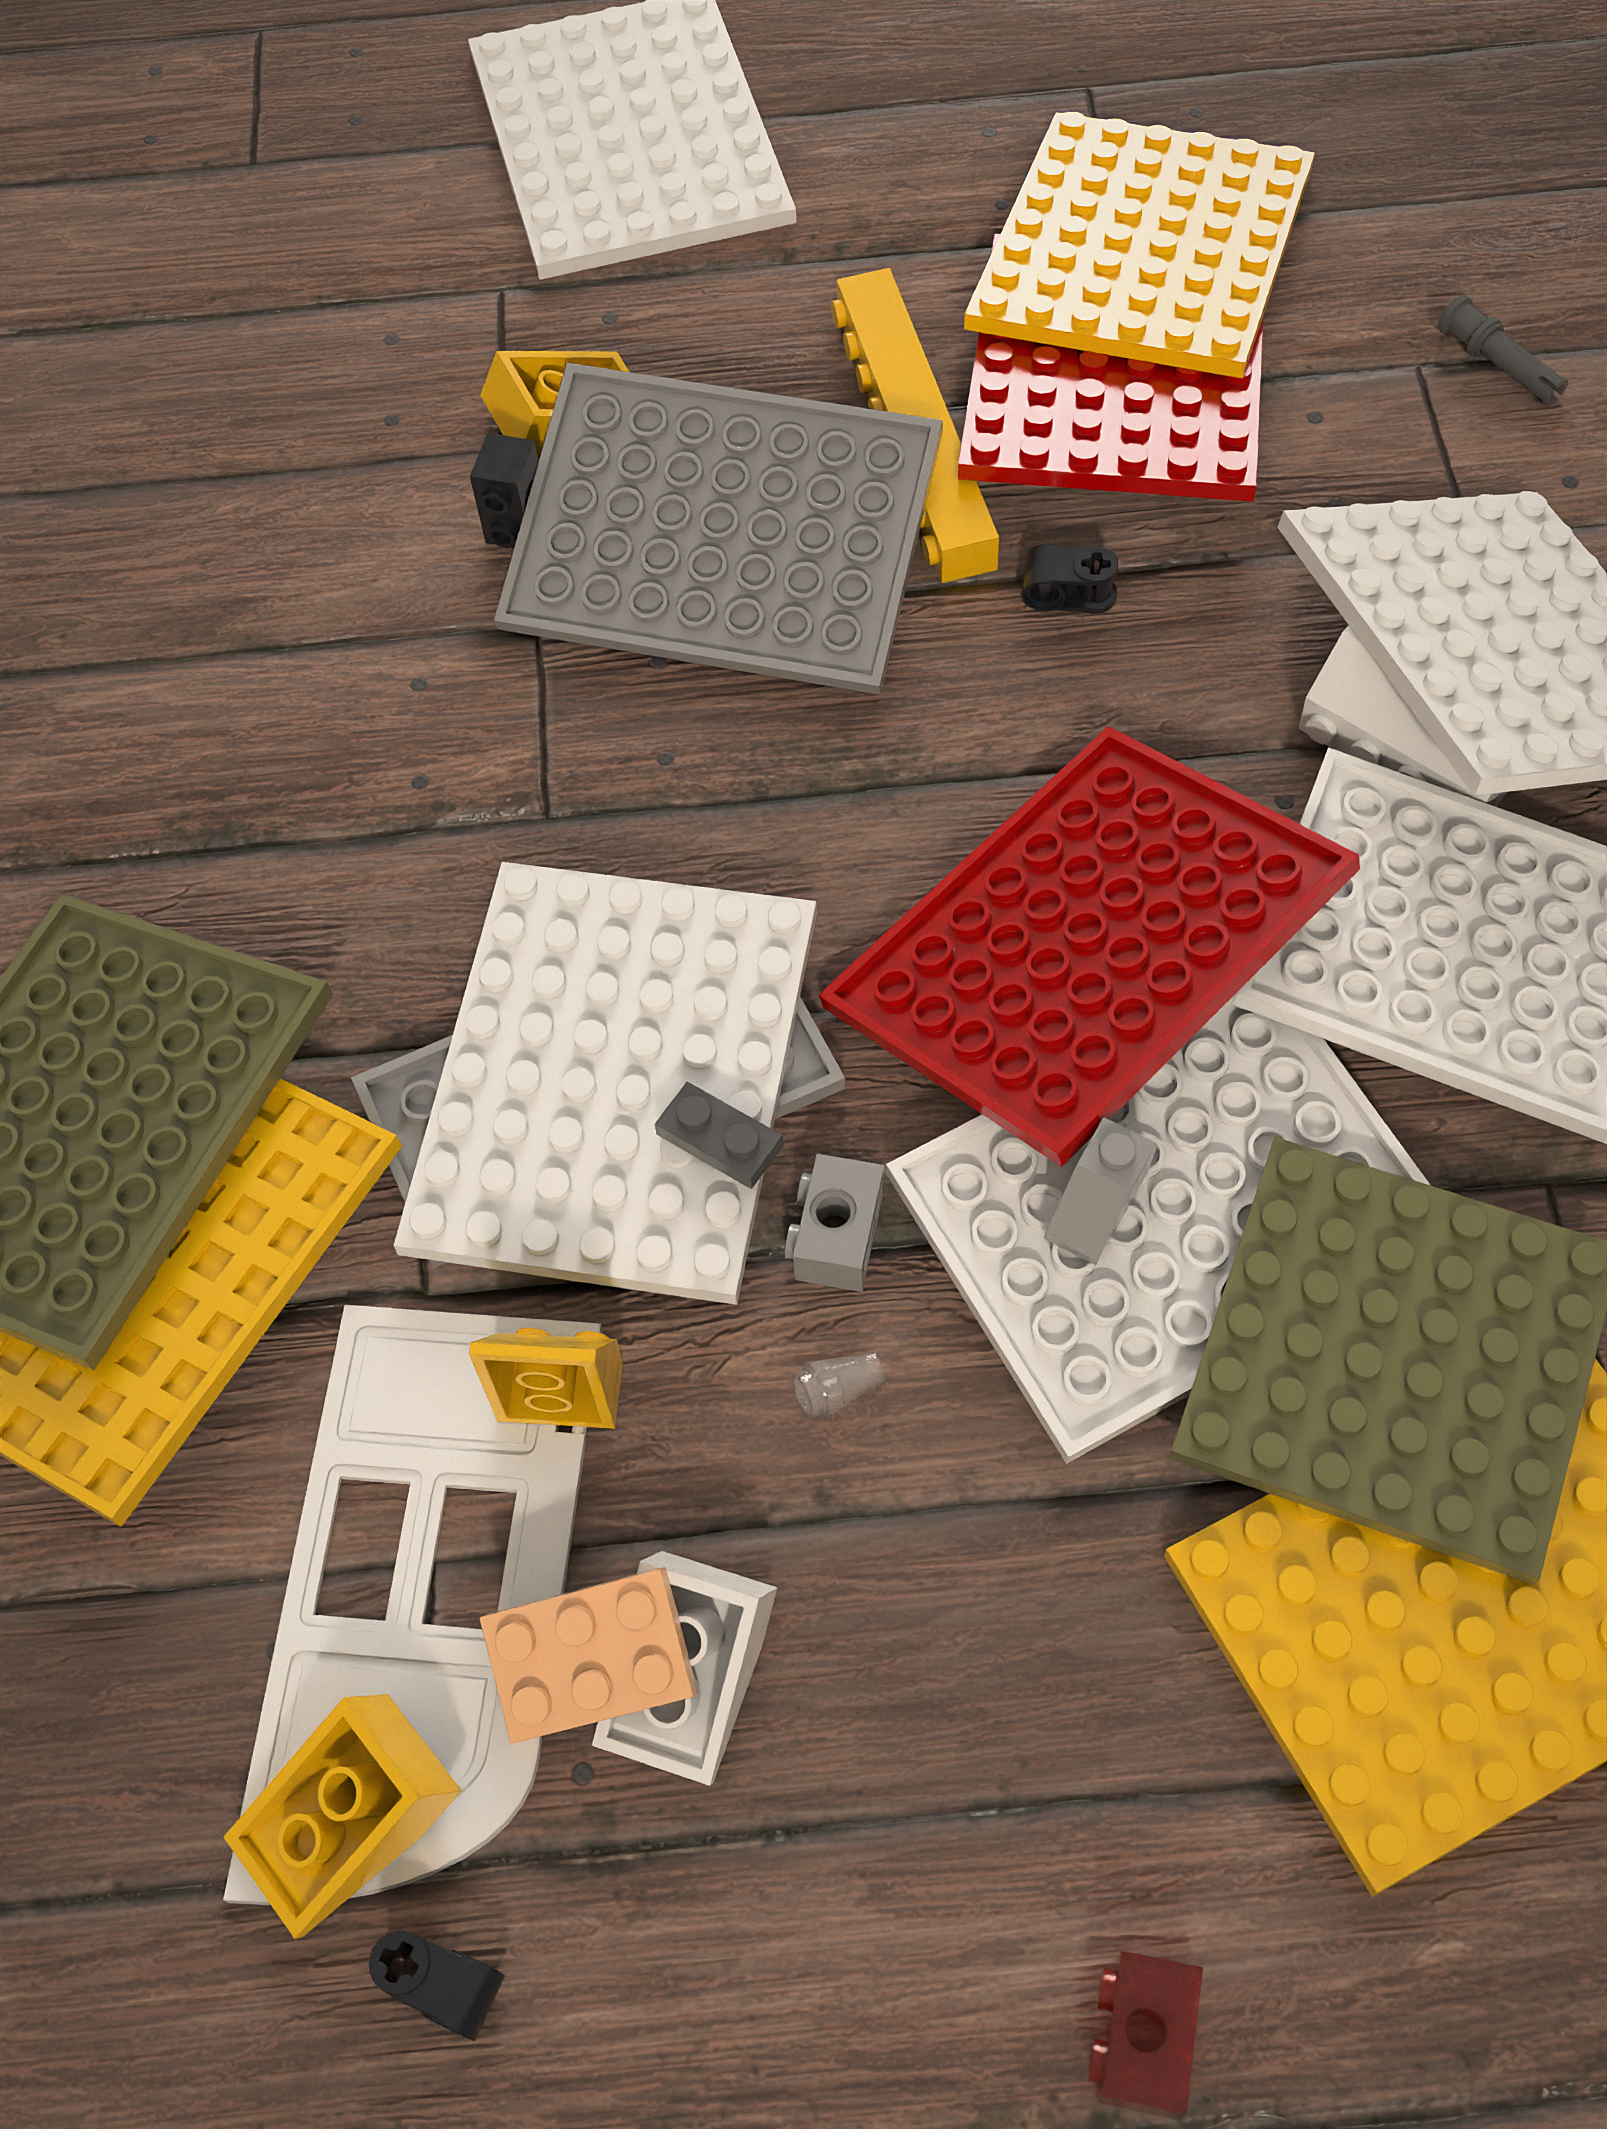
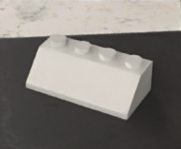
[1299,625,1508,807]

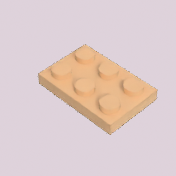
[479,1567,698,1744]

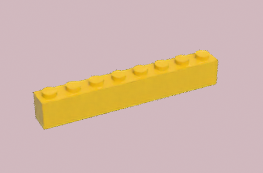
[831,268,999,583]

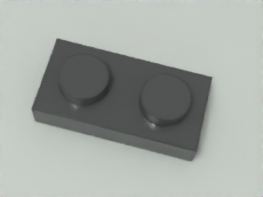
[654,1081,784,1189]

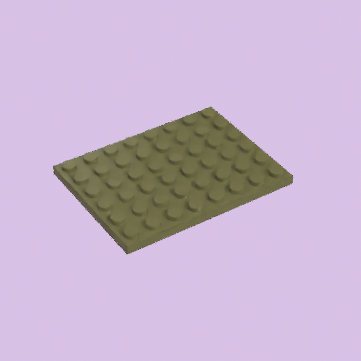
[0,893,333,1370]

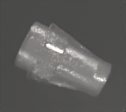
[792,1350,885,1419]

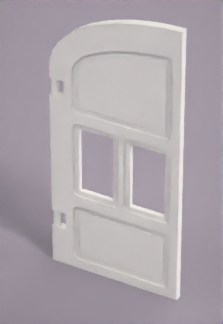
[223,1305,603,1905]

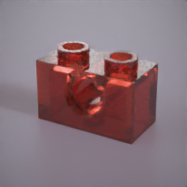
[1088,1951,1203,2120]

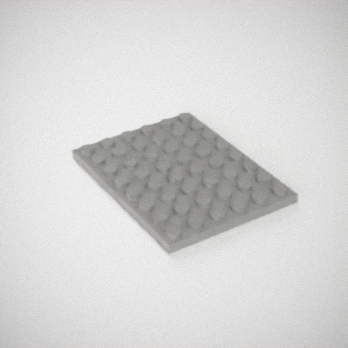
[494,363,943,695]

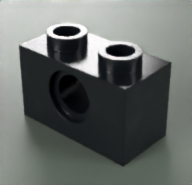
[470,433,539,548]

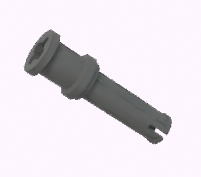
[1437,294,1568,406]

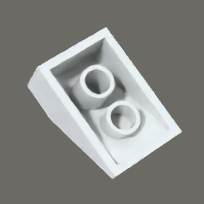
[592,1551,777,1786]

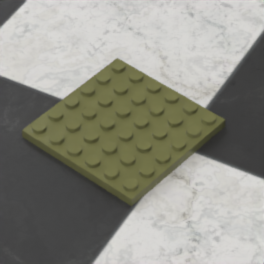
[1169,1137,1607,1585]

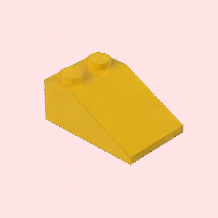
[480,351,629,460]
[469,1328,623,1429]
[224,1694,462,1939]

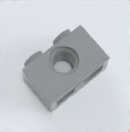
[785,1154,885,1292]

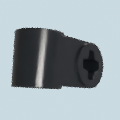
[1021,544,1118,614]
[369,1930,506,2041]

